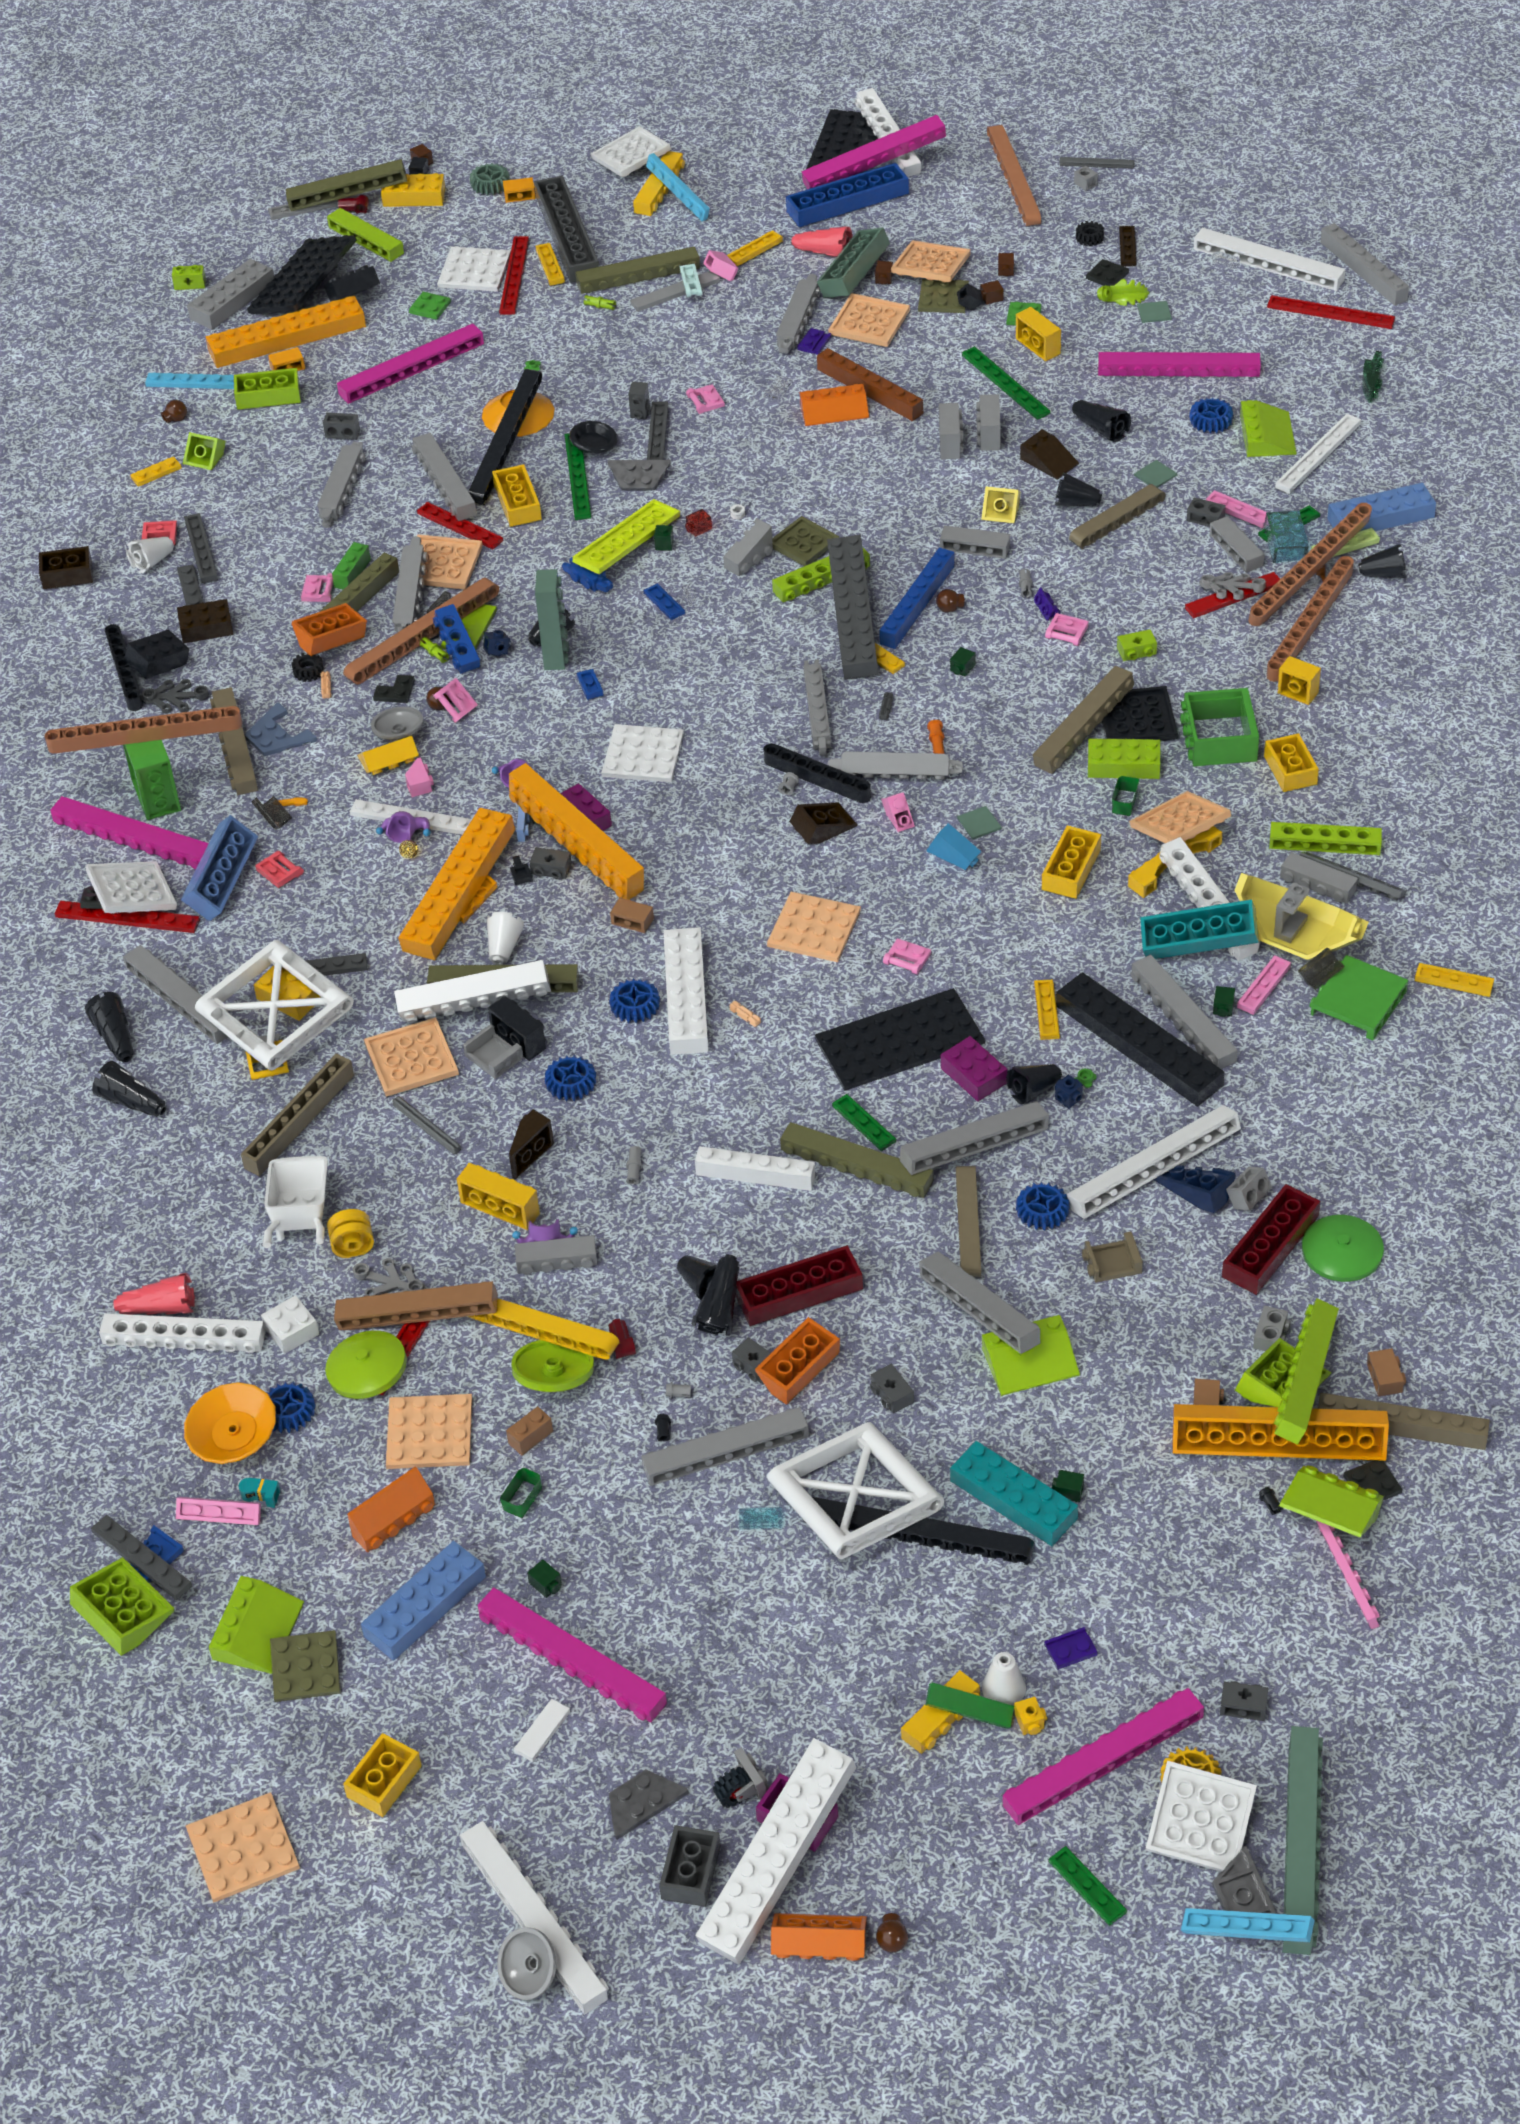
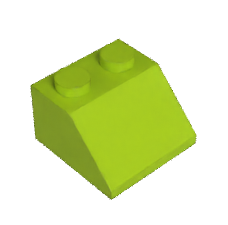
[182,432,226,470]

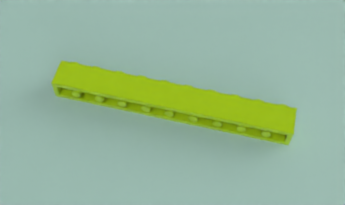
[1274,1298,1339,1445]

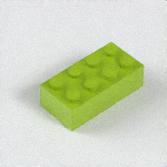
[234,368,301,410]
[1088,738,1160,779]

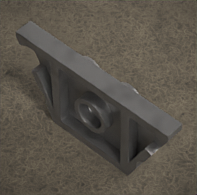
[607,460,671,491]
[609,1770,689,1840]
[1212,1846,1277,1914]

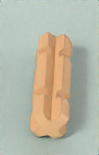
[321,671,331,699]
[729,1001,761,1027]

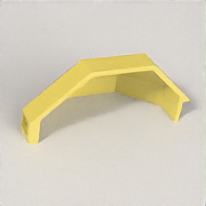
[1234,873,1369,960]

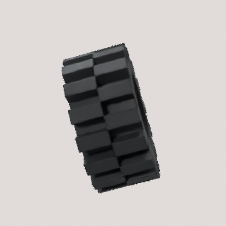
[1076,221,1104,247]
[291,653,324,682]

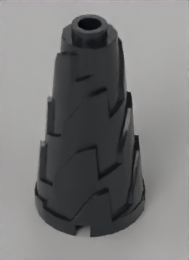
[1072,400,1131,442]
[84,992,134,1062]
[92,1061,167,1117]
[691,1254,740,1336]

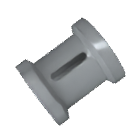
[778,772,799,796]

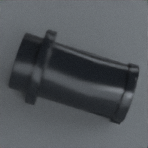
[655,1414,671,1441]
[1259,1487,1283,1515]

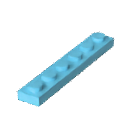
[646,153,710,222]
[145,372,234,389]
[1181,1908,1315,1942]

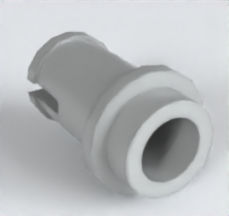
[666,1382,691,1399]

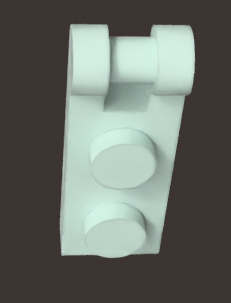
[680,264,702,297]

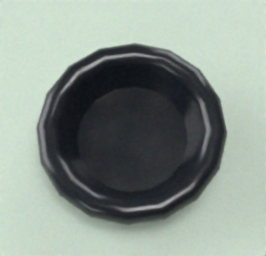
[569,421,617,454]

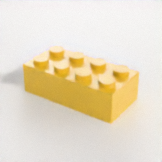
[381,173,445,207]
[492,464,542,527]
[1042,825,1101,899]
[457,1163,540,1230]

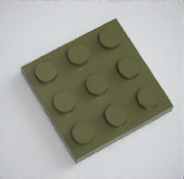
[918,279,969,313]
[772,516,839,566]
[270,1630,341,1702]

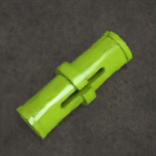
[584,295,616,310]
[420,637,450,663]

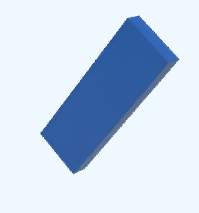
[643,583,685,620]

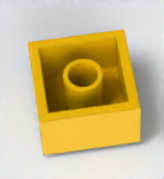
[1277,656,1321,705]

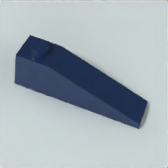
[1153,1165,1236,1214]

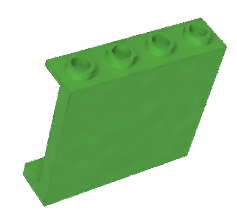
[1309,955,1408,1041]

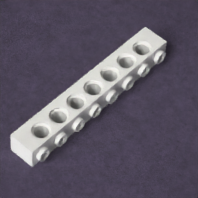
[855,88,921,177]
[1159,837,1260,961]
[99,1313,266,1353]

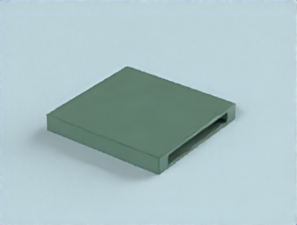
[1137,301,1172,323]
[1134,460,1177,487]
[957,806,1002,840]

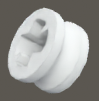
[730,504,745,519]

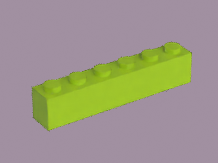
[327,208,404,262]

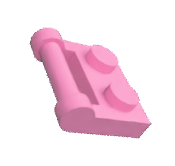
[686,384,725,414]
[301,573,334,602]
[1045,613,1089,646]
[433,678,478,723]
[883,938,931,975]

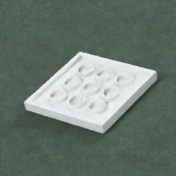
[591,126,671,177]
[437,246,511,292]
[601,724,684,782]
[86,861,177,913]
[1145,1761,1257,1872]

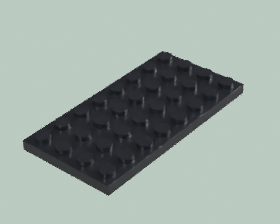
[802,109,878,180]
[247,235,357,314]
[815,988,985,1091]

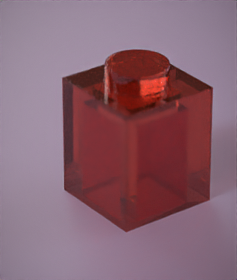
[685,509,712,537]

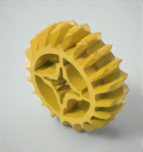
[1160,1746,1222,1783]

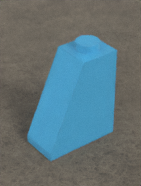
[926,823,981,870]

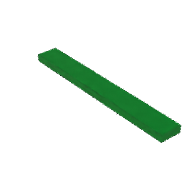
[962,346,1050,420]
[564,433,591,520]

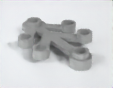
[1199,572,1266,600]
[353,1258,426,1296]

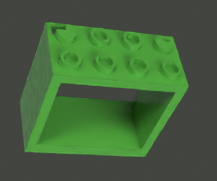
[1180,688,1259,767]
[123,740,181,820]

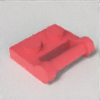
[142,520,177,545]
[255,851,304,888]

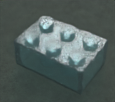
[1264,511,1309,563]

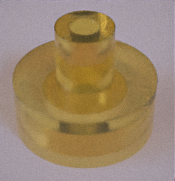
[399,840,418,858]

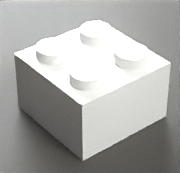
[261,1295,319,1354]

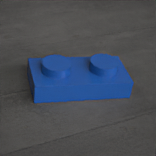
[576,669,603,700]

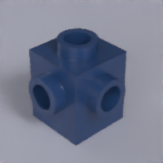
[483,630,511,656]
[1055,1074,1083,1109]

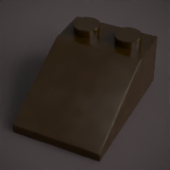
[1020,429,1079,480]
[789,802,858,844]
[509,1109,554,1180]

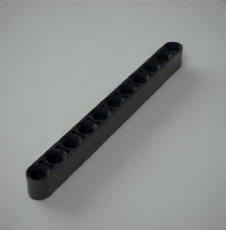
[468,369,542,505]
[802,1497,1035,1565]

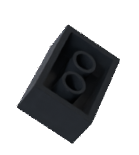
[324,265,380,302]
[125,629,190,679]
[488,996,546,1061]

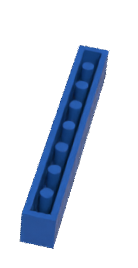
[879,547,955,649]

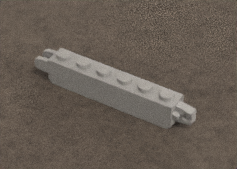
[776,274,820,353]
[317,441,365,528]
[392,536,428,633]
[803,659,831,756]
[827,751,963,780]

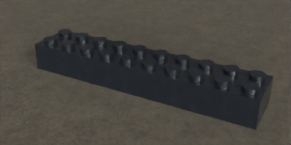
[1056,972,1225,1107]

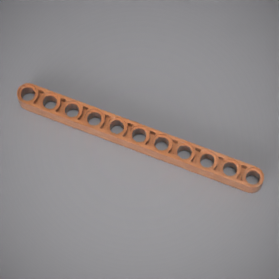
[987,125,1041,226]
[1248,502,1372,626]
[1267,556,1354,682]
[343,578,499,684]
[44,706,243,753]

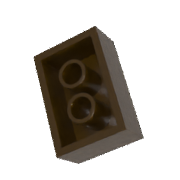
[39,546,93,589]
[177,599,234,643]

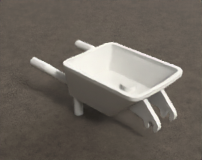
[263,1156,328,1248]

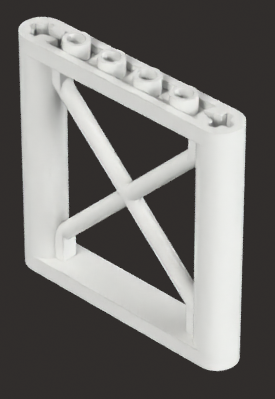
[195,940,354,1070]
[768,1422,944,1559]

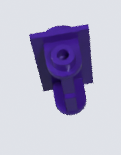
[1034,587,1060,621]

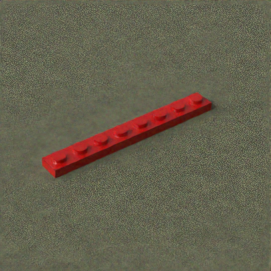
[54,900,200,933]

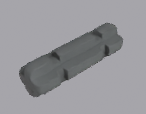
[879,692,893,720]

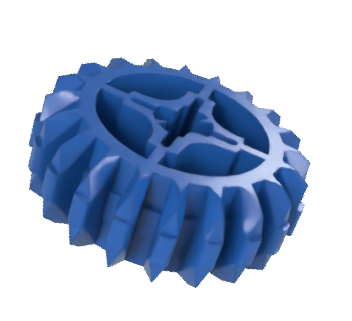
[1189,397,1234,434]
[609,978,660,1024]
[544,1054,596,1102]
[1016,1181,1070,1231]
[266,1381,316,1434]

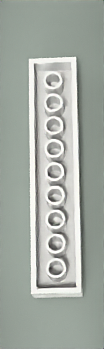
[695,1738,856,1965]

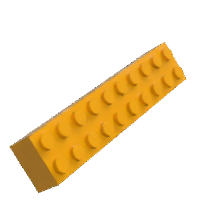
[205,296,366,368]
[509,763,644,900]
[398,808,516,960]
[1172,1404,1389,1461]

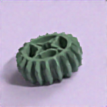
[470,163,510,196]

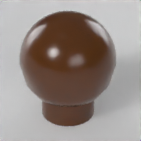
[161,400,187,423]
[936,589,964,613]
[426,687,452,710]
[876,1913,908,1953]

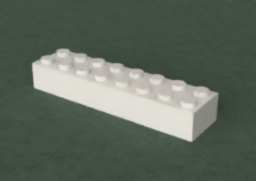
[663,927,709,1055]
[394,960,551,1023]

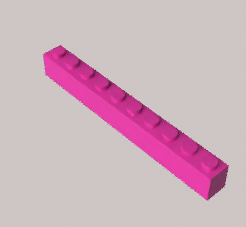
[801,115,946,189]
[337,323,484,404]
[1098,352,1261,377]
[50,796,209,869]
[477,1587,667,1722]
[1003,1688,1204,1825]

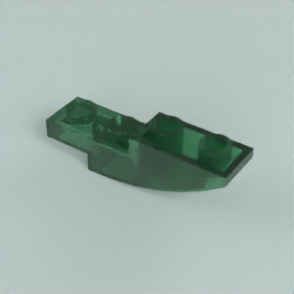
[1362,351,1384,403]

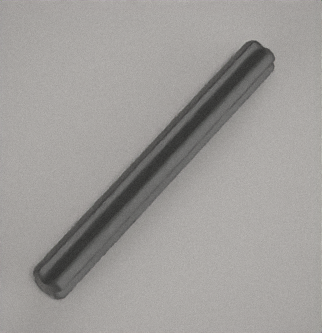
[1060,157,1135,169]
[392,1096,461,1154]

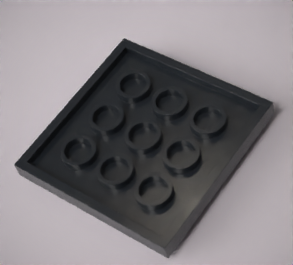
[1102,686,1178,741]

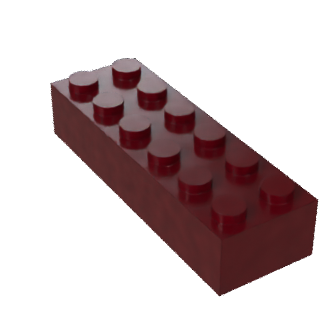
[1222,1184,1321,1295]
[735,1245,863,1326]

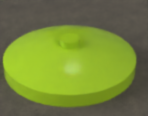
[325,1330,407,1399]
[511,1340,594,1392]

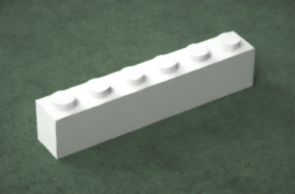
[695,1146,815,1191]

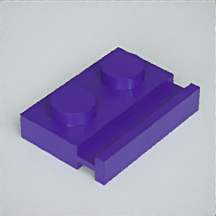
[797,328,831,355]
[1044,1627,1098,1670]

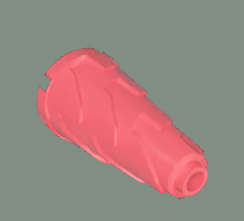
[791,226,853,257]
[113,1273,195,1315]

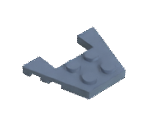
[244,702,317,757]

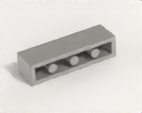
[1209,516,1265,573]
[940,525,1010,559]
[1280,852,1358,904]
[515,1235,597,1275]

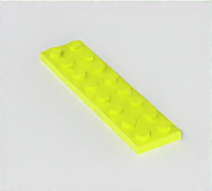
[572,499,680,574]

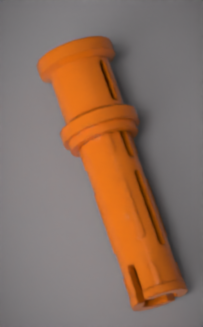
[927,719,945,754]

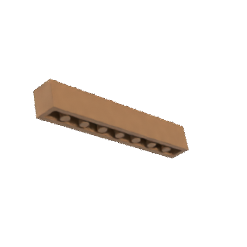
[334,1281,498,1330]

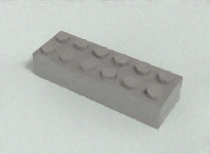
[187,259,274,330]

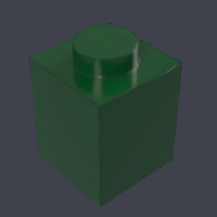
[654,525,674,551]
[950,647,976,676]
[1213,986,1235,1017]
[1052,1470,1084,1502]
[527,1559,562,1598]

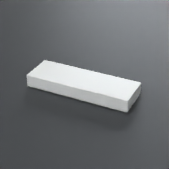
[514,1699,570,1762]

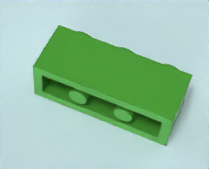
[332,542,371,590]

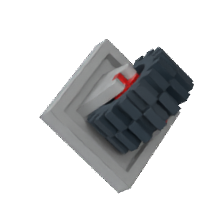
[713,1747,769,1808]

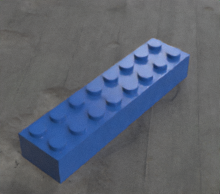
[786,163,909,227]

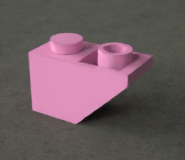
[703,250,738,281]
[405,757,434,797]
[881,792,915,832]

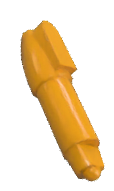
[274,797,308,807]

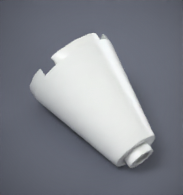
[126,537,174,573]
[487,912,524,965]
[982,1652,1026,1706]

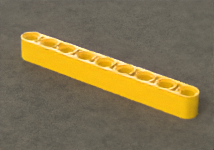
[467,1298,619,1360]

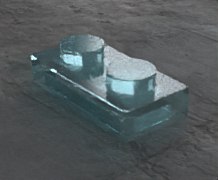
[739,1507,782,1530]

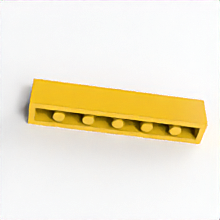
[633,151,685,216]

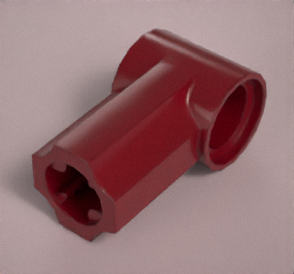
[338,195,369,214]
[608,1318,636,1359]

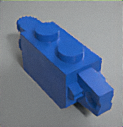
[562,557,613,593]

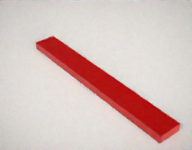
[499,236,529,315]
[1267,295,1395,329]

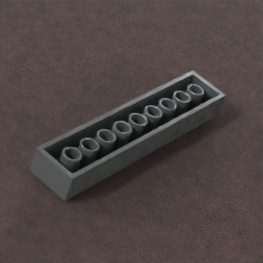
[534,175,599,283]
[827,534,879,680]

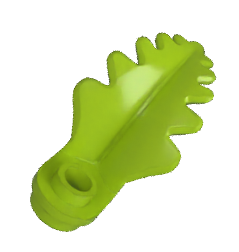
[1097,279,1149,306]

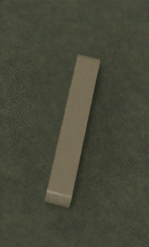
[1069,484,1166,549]
[956,1166,981,1277]

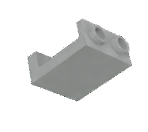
[1274,882,1310,943]
[463,1024,523,1079]

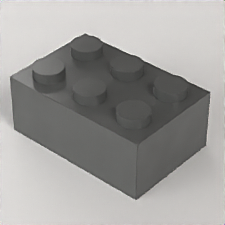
[659,1825,721,1907]

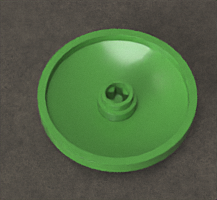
[1302,1215,1384,1282]

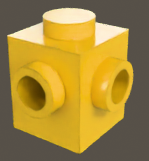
[1014,1697,1047,1735]

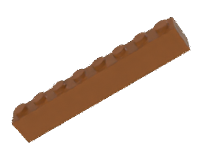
[817,348,923,421]

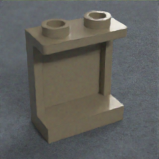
[1082,1231,1143,1283]

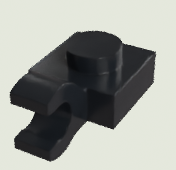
[510,855,533,885]

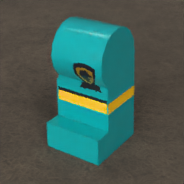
[238,1478,281,1508]

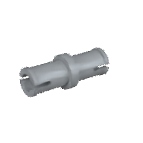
[1019,569,1032,598]
[626,1146,642,1184]

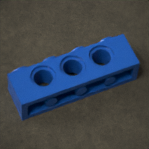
[433,604,480,674]

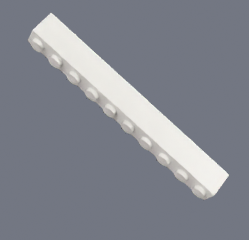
[1194,228,1345,291]
[1067,1105,1241,1219]
[460,1821,609,2015]

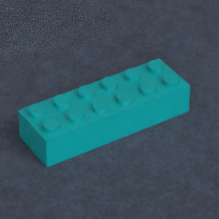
[1140,899,1259,959]
[950,1441,1078,1547]

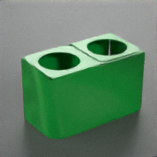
[1112,776,1139,816]
[500,1468,542,1518]

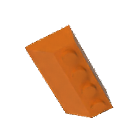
[799,384,869,426]
[292,603,367,656]
[755,1317,840,1405]
[347,1466,435,1553]
[771,1913,867,1961]

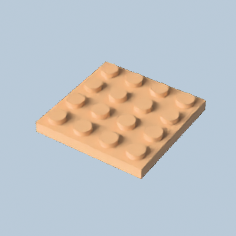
[891,240,971,283]
[828,293,910,347]
[417,534,483,589]
[1129,791,1231,843]
[767,892,861,962]
[364,1017,459,1097]
[386,1394,472,1469]
[185,1792,300,1903]

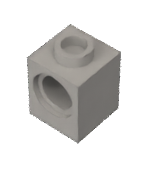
[1074,166,1098,191]

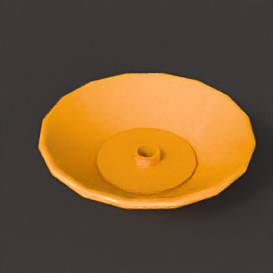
[482,390,555,437]
[184,1382,276,1464]

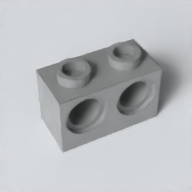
[1226,1166,1272,1211]
[1253,1306,1291,1351]

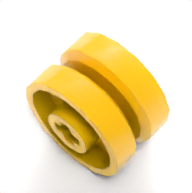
[327,1209,374,1258]

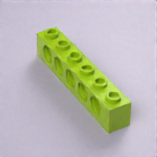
[772,548,870,603]
[1269,822,1382,855]

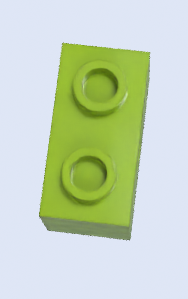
[172,265,206,290]
[1117,629,1157,661]

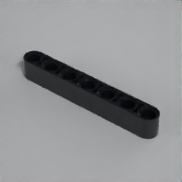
[105,624,143,711]
[763,743,871,803]

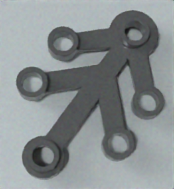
[141,679,209,714]

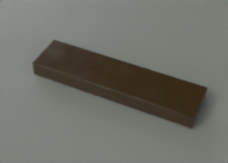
[1119,226,1136,267]

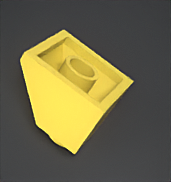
[981,486,1021,523]

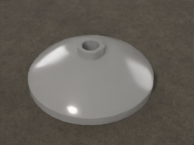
[371,707,423,740]
[497,1927,556,2000]

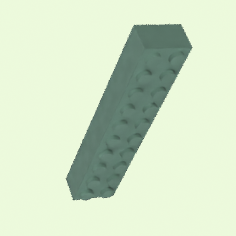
[1282,1726,1323,1955]

